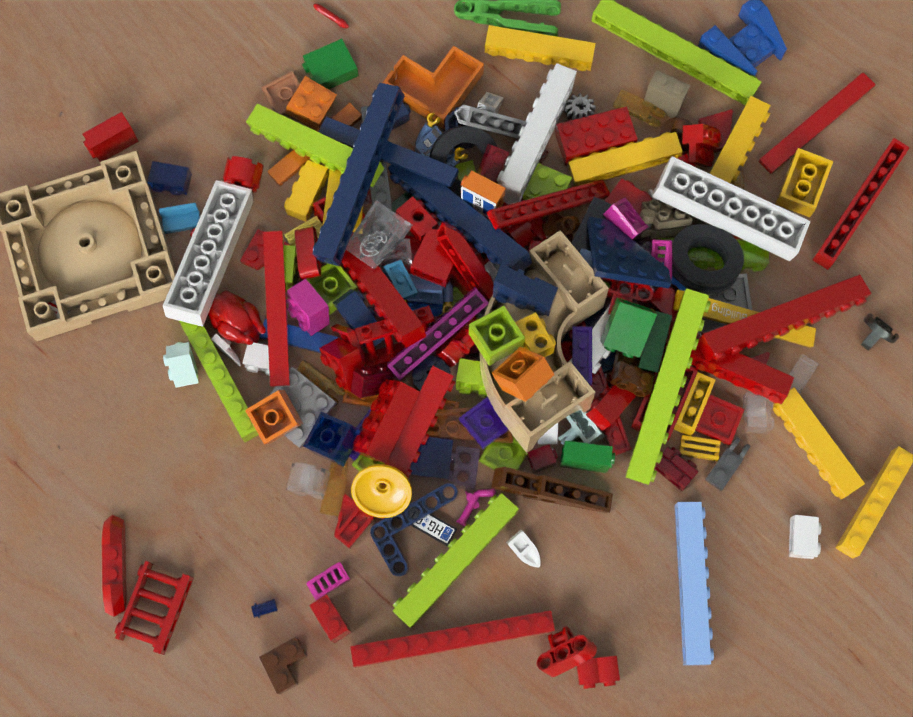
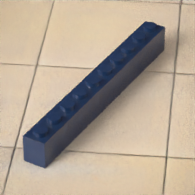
[312,83,405,266]
[388,164,532,271]

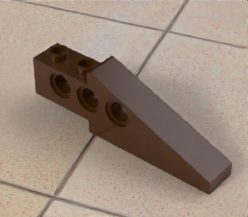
[491,467,613,513]

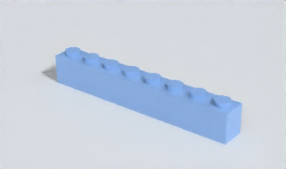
[675,502,714,665]

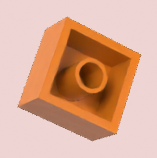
[285,76,337,131]
[492,347,555,402]
[245,390,304,444]

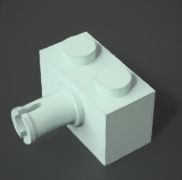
[163,342,199,387]
[558,410,605,445]

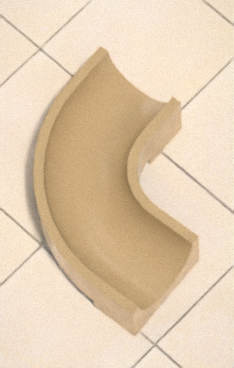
[479,230,609,453]

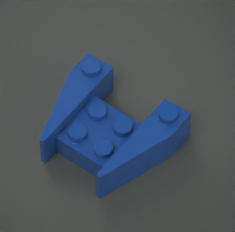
[698,0,787,76]

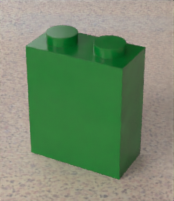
[302,38,359,89]
[600,297,657,358]
[560,441,615,473]

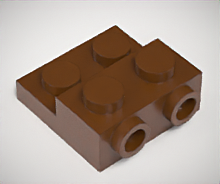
[610,350,655,397]

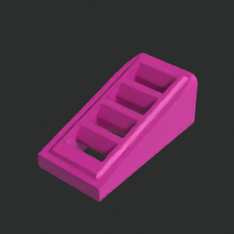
[651,240,672,279]
[306,562,350,600]

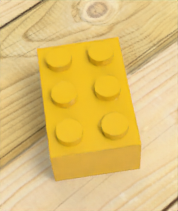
[775,148,833,218]

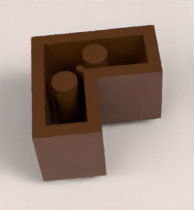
[259,637,307,694]

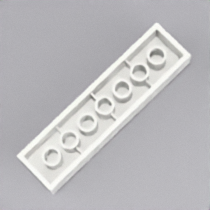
[497,63,577,204]
[652,156,810,261]
[163,180,253,327]

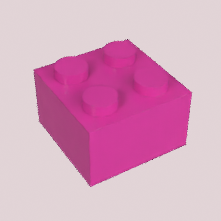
[286,279,330,336]

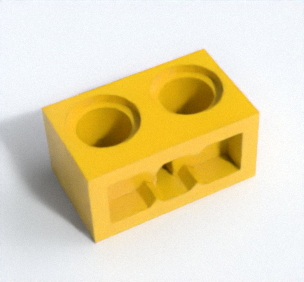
[515,312,556,357]

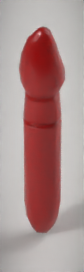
[313,4,349,28]

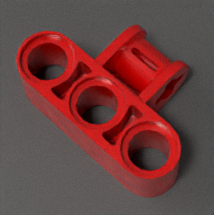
[295,226,322,280]
[600,277,653,315]
[436,316,478,367]
[537,626,597,677]

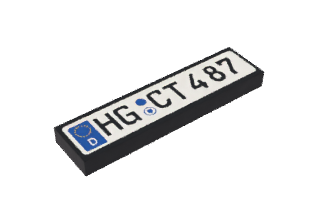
[396,502,457,546]

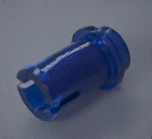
[251,599,278,618]

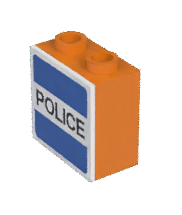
[460,170,506,216]

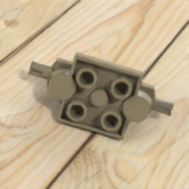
[638,200,701,239]

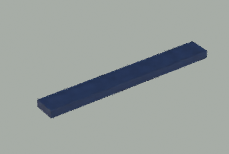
[318,117,459,188]

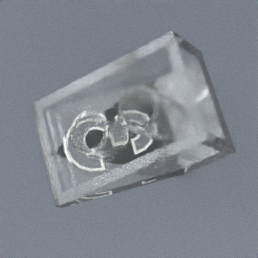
[346,200,413,269]

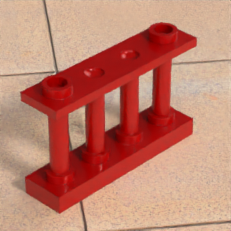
[355,306,440,367]
[115,561,194,655]

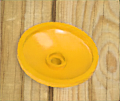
[351,464,412,518]

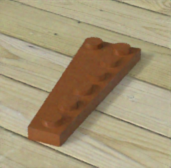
[427,407,513,443]

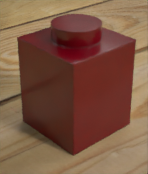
[527,444,558,474]

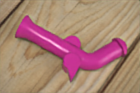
[456,489,496,526]

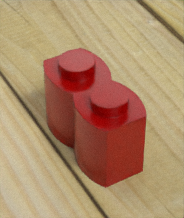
[576,656,620,689]

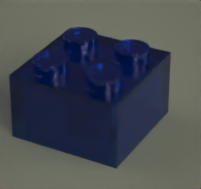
[303,412,361,467]

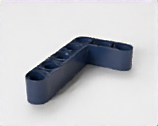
[370,483,459,577]

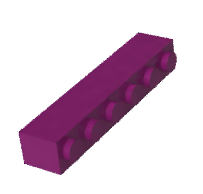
[387,287,489,380]

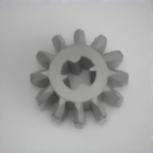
[564,93,596,120]

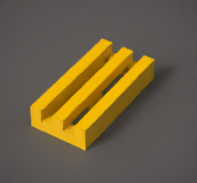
[679,435,721,461]

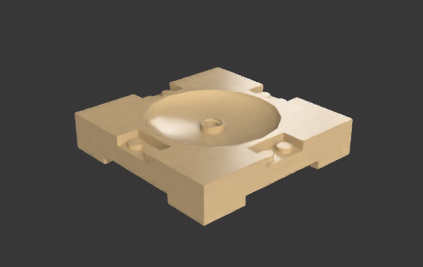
[0,151,177,341]

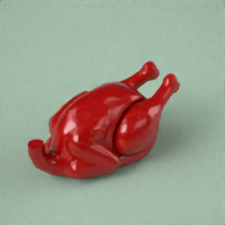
[208,290,266,345]

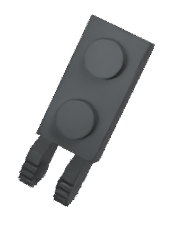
[705,437,751,491]

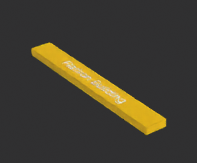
[673,290,816,347]

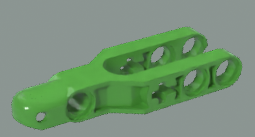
[454,0,561,37]

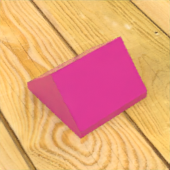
[603,198,649,240]

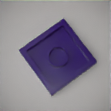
[459,397,508,449]

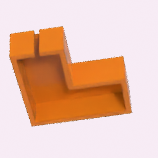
[382,45,484,129]

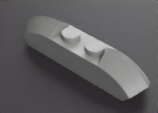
[454,105,527,139]

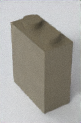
[643,70,690,118]

